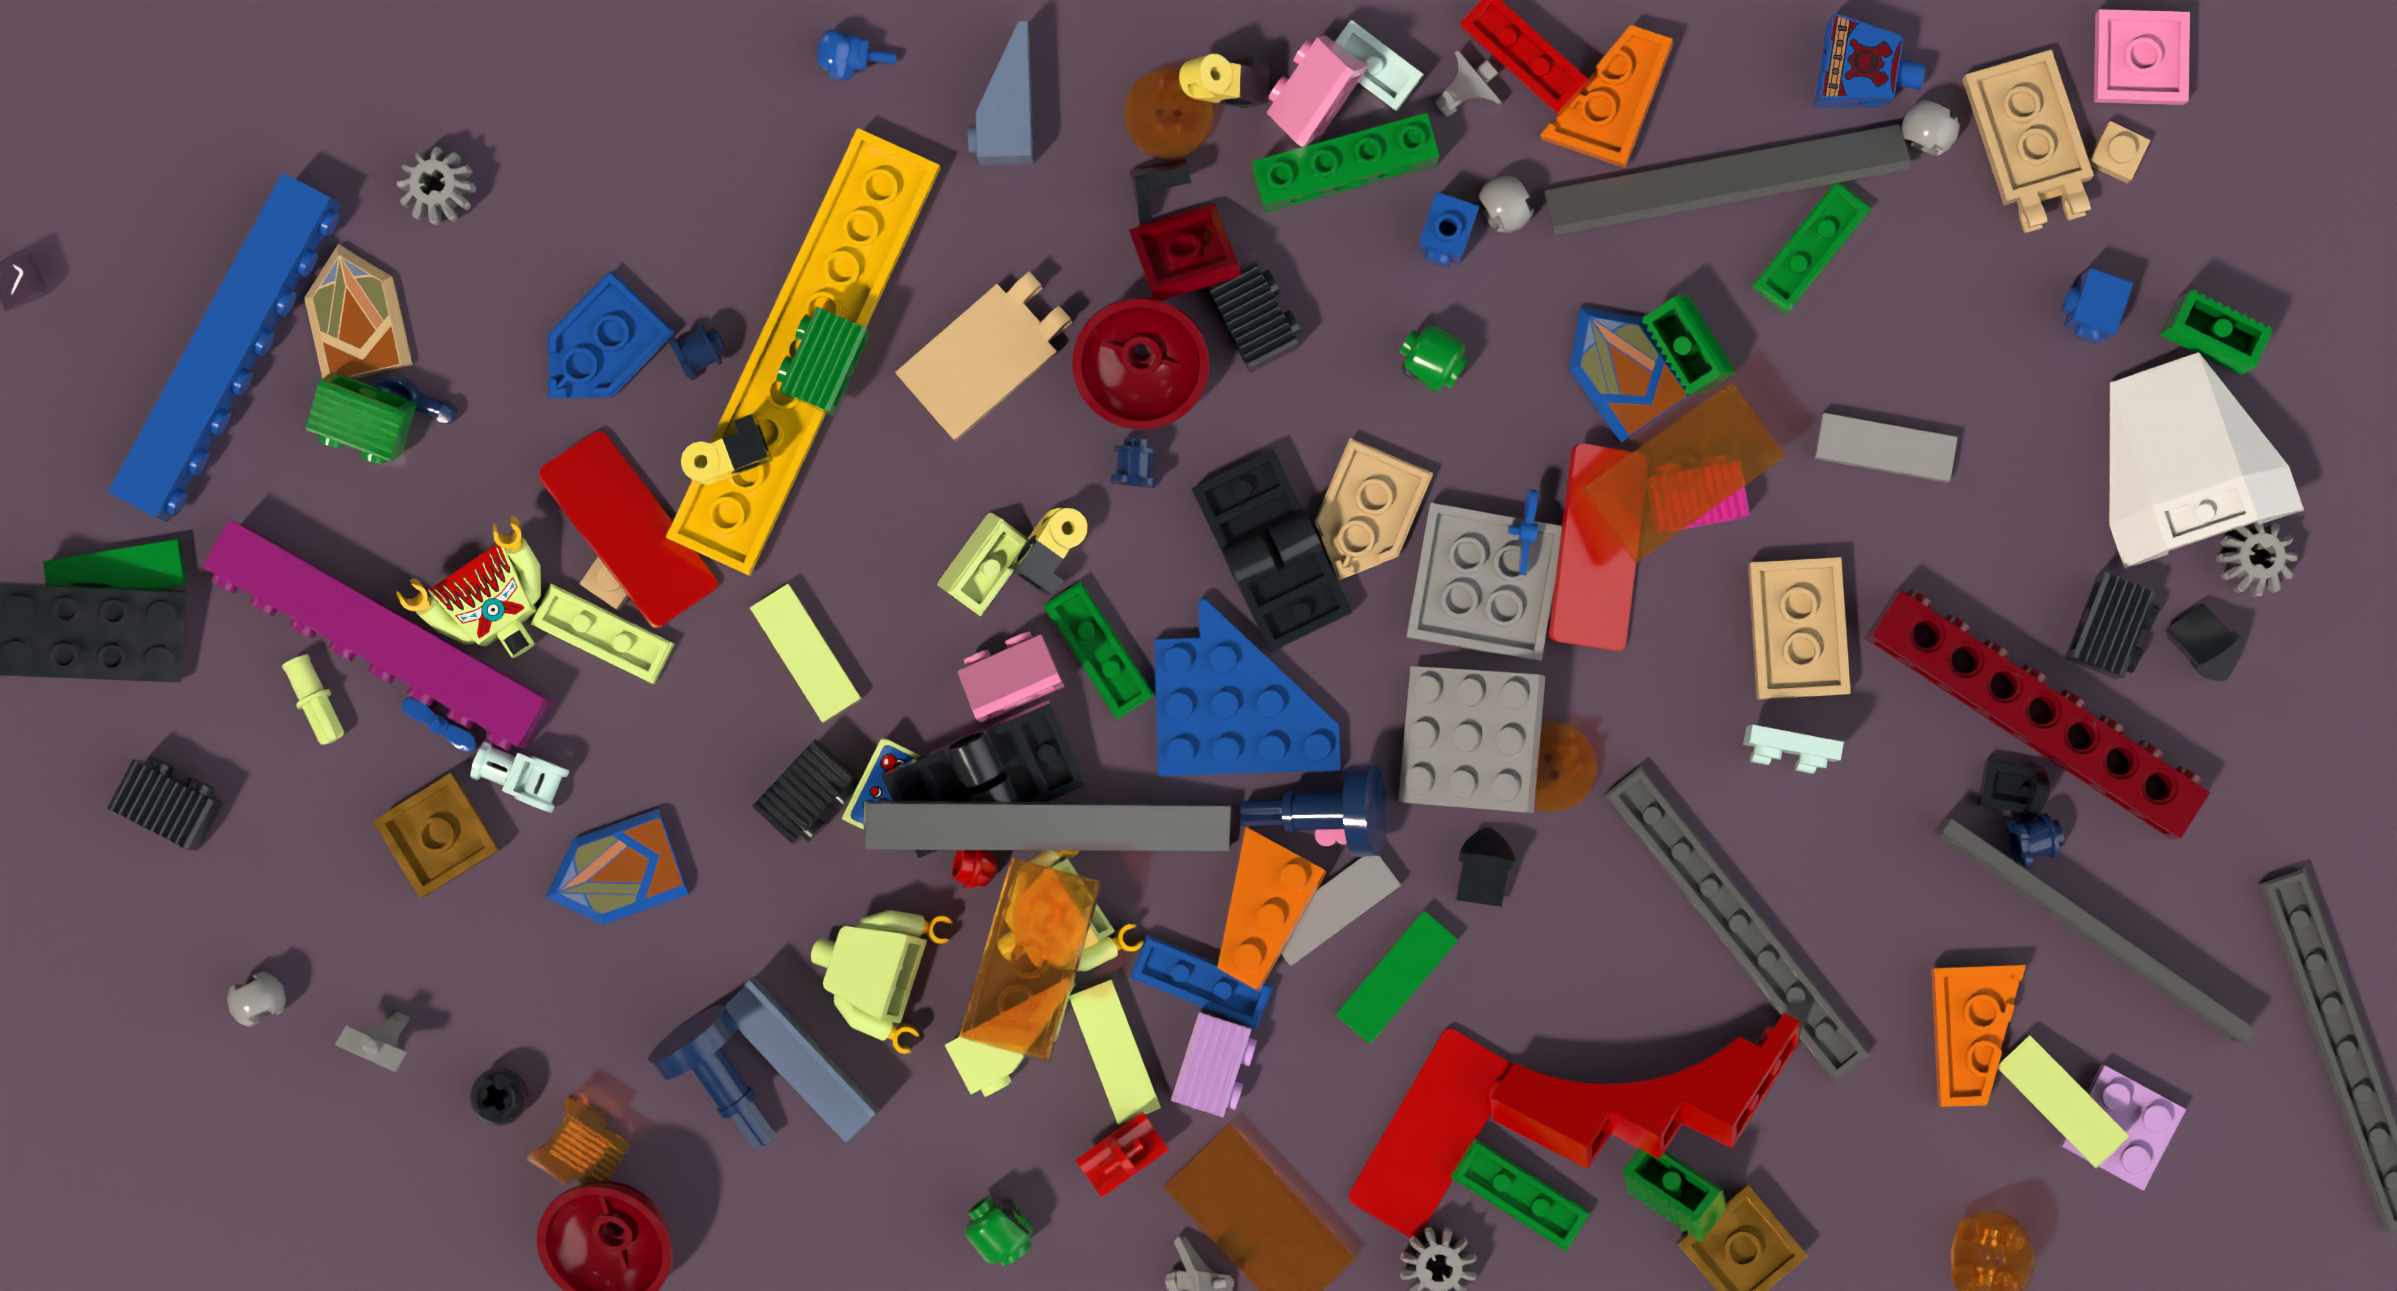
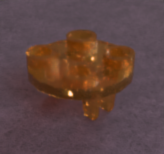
[1124,68,1214,159]
[1534,722,1597,813]
[1951,1212,2036,1291]

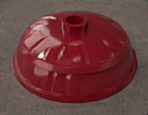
[1072,297,1209,430]
[537,1181,673,1291]

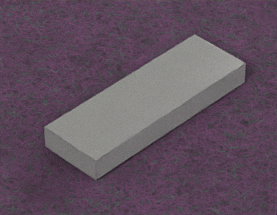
[1813,413,1958,483]
[1281,856,1401,966]

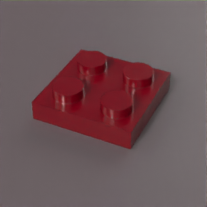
[1129,203,1241,300]

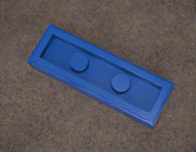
[1129,935,1274,1029]

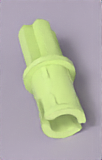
[282,654,344,745]

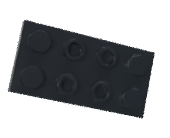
[1191,449,1353,653]
[0,582,186,683]
[881,700,1086,858]

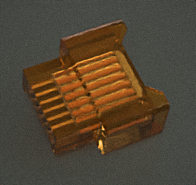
[527,1092,633,1185]

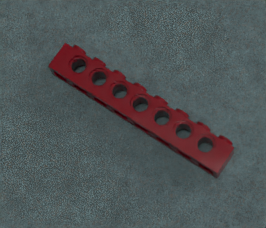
[1864,589,2211,839]

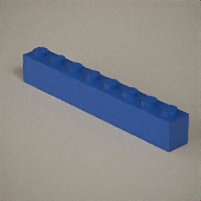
[108,172,341,522]

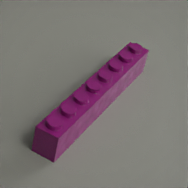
[202,519,553,751]

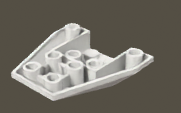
[2109,352,2304,569]

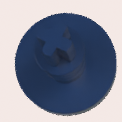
[1240,764,1387,857]
[648,1005,776,1151]

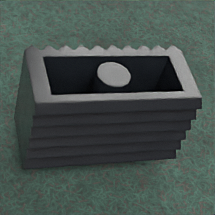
[1208,263,1302,373]
[2065,572,2159,679]
[752,739,858,844]
[107,756,223,851]

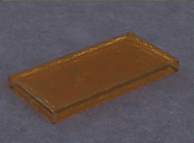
[1582,382,1786,564]
[959,858,1102,1063]
[1163,1124,1356,1291]

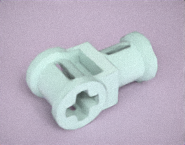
[470,740,570,813]

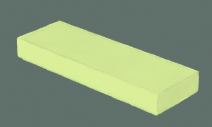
[531,584,675,684]
[750,584,862,723]
[1069,979,1161,1125]
[1998,1035,2130,1169]

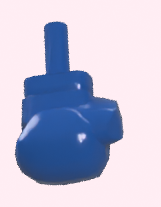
[817,29,896,80]

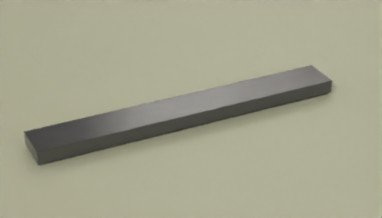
[1545,124,1911,236]
[1604,766,1871,1082]
[863,801,1231,851]
[1935,818,2257,1044]
[2258,869,2397,1232]

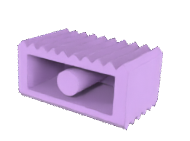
[1171,1011,1257,1118]

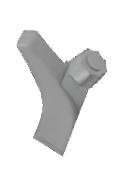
[1435,51,1503,117]
[335,1012,409,1072]
[1165,1235,1234,1291]

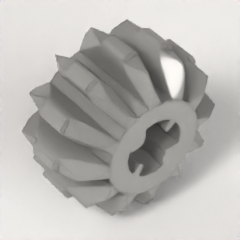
[397,147,476,225]
[2216,522,2298,597]
[1399,1227,1477,1291]

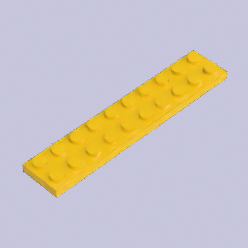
[666,128,941,576]

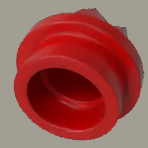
[952,850,997,889]

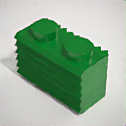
[2160,289,2273,375]
[1642,295,1736,395]
[776,307,870,416]
[306,372,417,463]
[1623,1149,1727,1241]

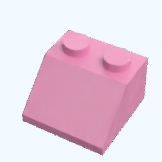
[1267,35,1369,147]
[957,631,1065,723]

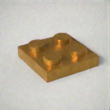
[373,773,501,899]
[1676,1184,1808,1291]

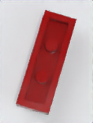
[1459,0,1590,117]

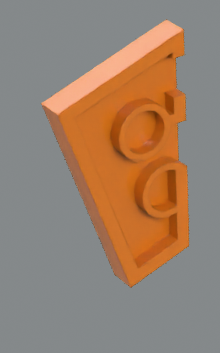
[1540,25,1674,169]
[1217,827,1326,992]
[1931,965,2026,1107]

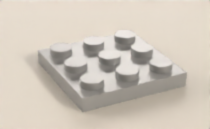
[1406,503,1562,662]
[1398,666,1546,813]

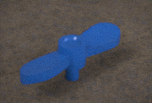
[1507,488,1538,575]
[402,697,477,752]

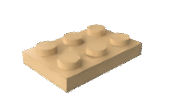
[1748,557,1851,700]

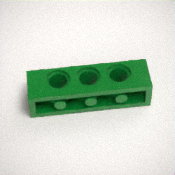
[1251,113,1439,214]

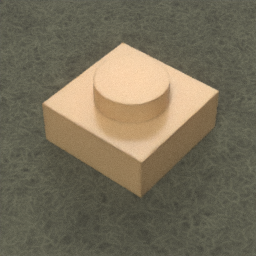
[2089,121,2151,184]
[579,557,628,610]

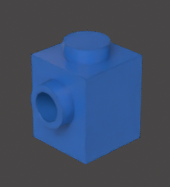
[1417,192,1479,267]
[2061,268,2134,343]

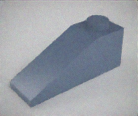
[968,21,1034,166]

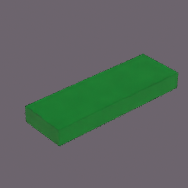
[1750,182,1872,315]
[43,539,188,589]
[1043,581,1155,720]
[1335,910,1458,1044]
[1449,1137,1591,1252]

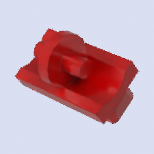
[1075,1111,1169,1198]

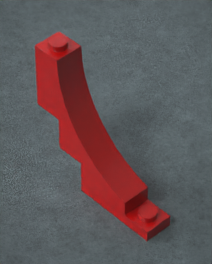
[1488,1013,1800,1169]

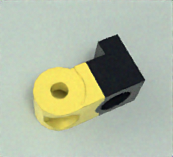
[1179,54,1270,108]
[681,414,773,485]
[1008,508,1087,595]

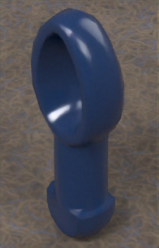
[372,376,458,424]

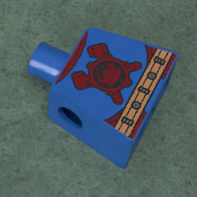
[1814,14,1925,108]

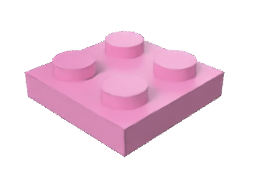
[2094,9,2190,105]

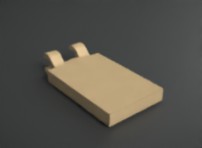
[1962,50,2094,234]
[895,271,1073,442]

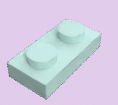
[1335,20,1424,111]

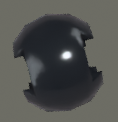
[470,1068,528,1126]

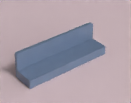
[725,978,880,1143]

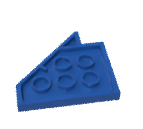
[1154,599,1341,776]

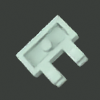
[1743,725,1844,774]

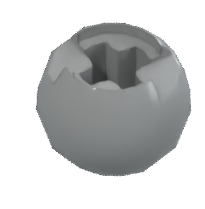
[1901,100,1960,156]
[1478,175,1534,233]
[227,971,287,1027]

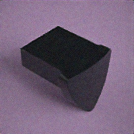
[1129,158,1192,222]
[2166,604,2242,681]
[1977,760,2050,821]
[1456,827,1515,907]

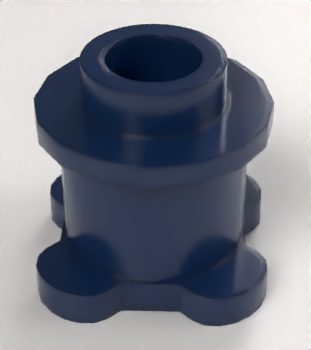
[668,323,727,381]
[1111,438,1159,488]
[2006,813,2065,868]

